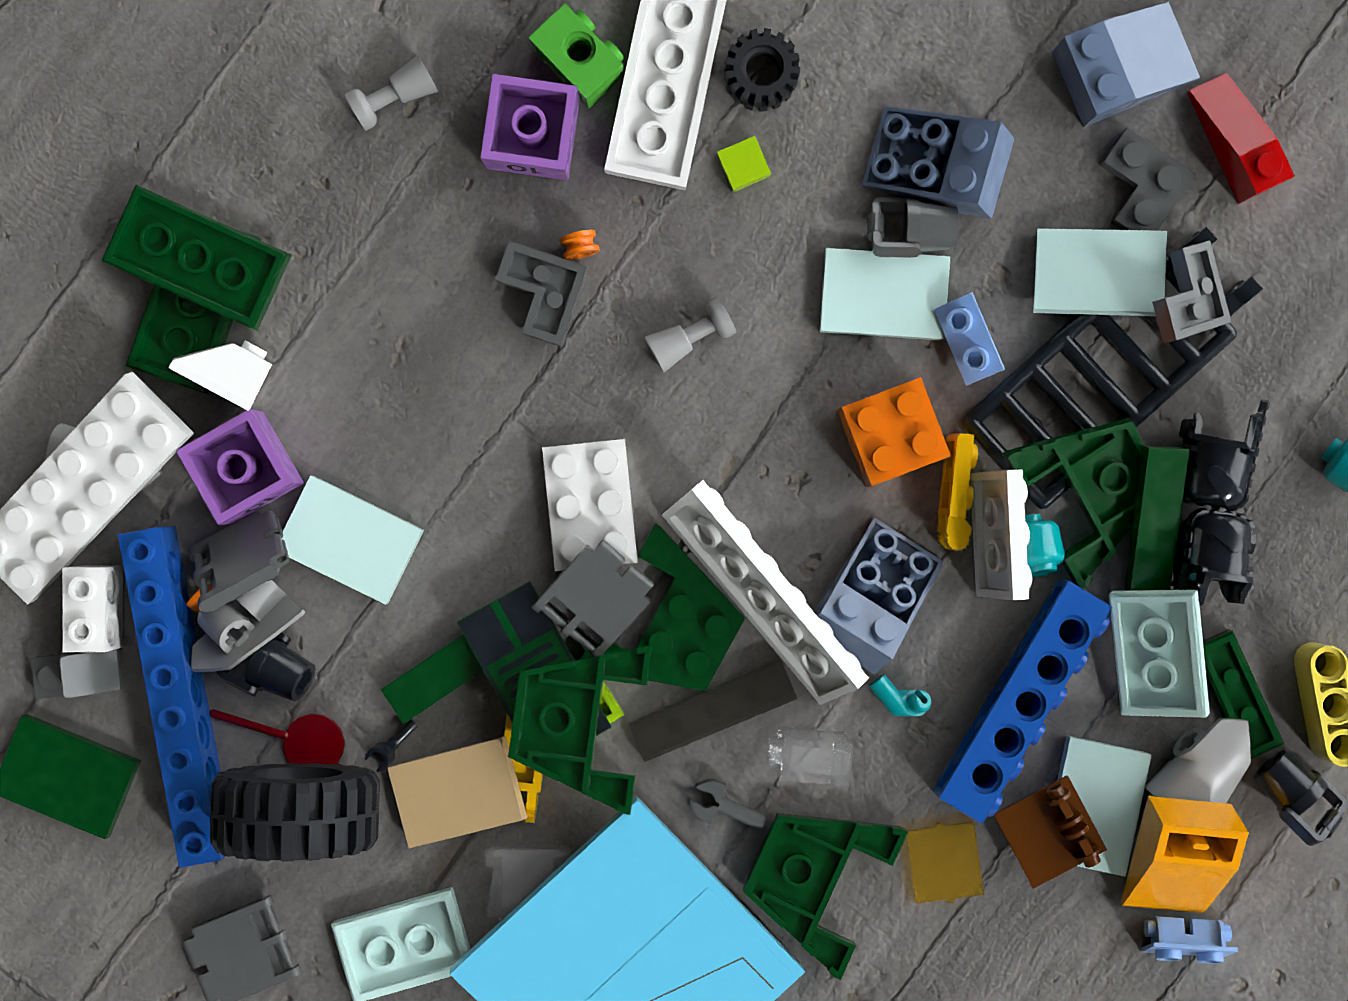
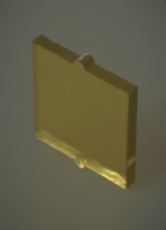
[906,821,984,904]

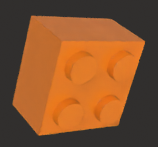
[837,377,951,487]

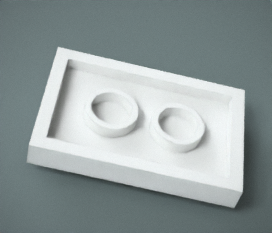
[542,439,638,571]
[970,470,1032,600]

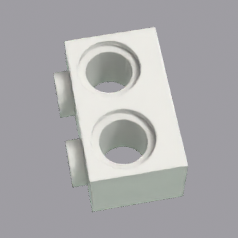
[62,565,123,652]

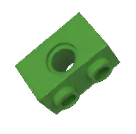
[529,3,624,109]

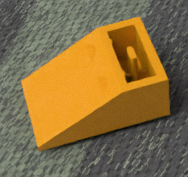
[1121,796,1249,913]

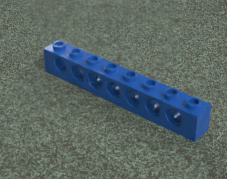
[118,526,226,868]

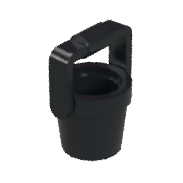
[216,633,316,702]
[1253,750,1348,846]

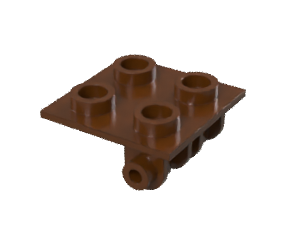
[994,775,1107,889]

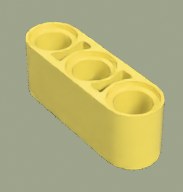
[1294,642,1348,767]

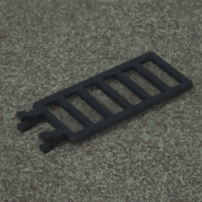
[962,227,1263,510]

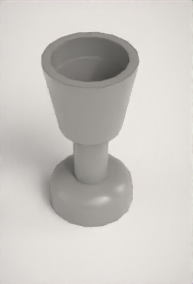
[345,54,439,131]
[644,297,737,373]

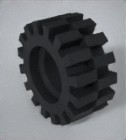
[724,28,800,112]

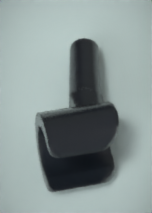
[365,720,418,772]

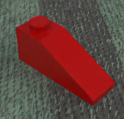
[1187,73,1295,204]

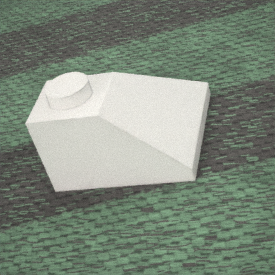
[169,340,272,411]

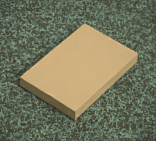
[388,736,527,848]

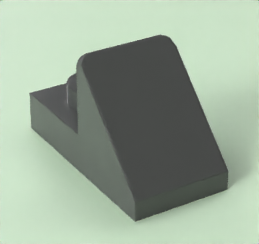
[31,649,123,699]

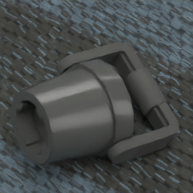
[867,197,958,258]

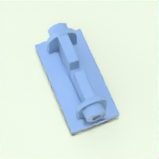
[934,292,1005,386]
[1141,916,1238,964]

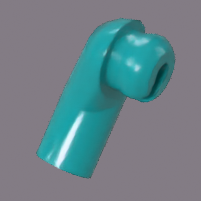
[869,674,932,717]

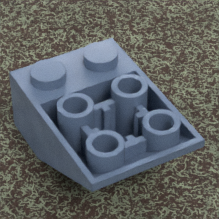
[862,106,1015,219]
[814,517,944,674]

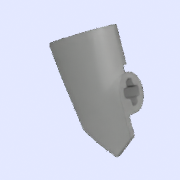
[191,580,305,672]
[1145,718,1251,803]

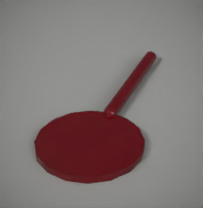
[209,709,345,764]

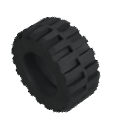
[210,763,380,862]

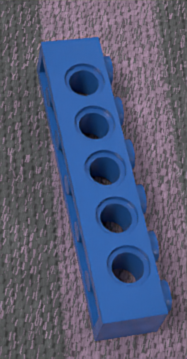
[932,579,1112,824]

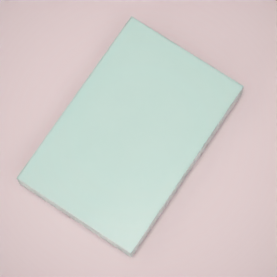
[1033,229,1167,316]
[819,248,950,341]
[281,476,424,605]
[1109,590,1210,718]
[1057,735,1151,877]
[331,887,470,1001]

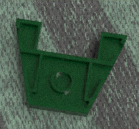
[1002,419,1145,589]
[581,524,745,691]
[508,646,652,815]
[743,813,908,980]

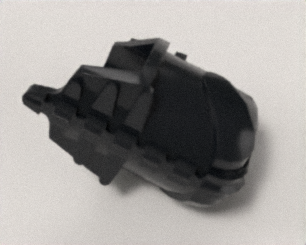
[1179,399,1270,511]
[1171,508,1256,606]

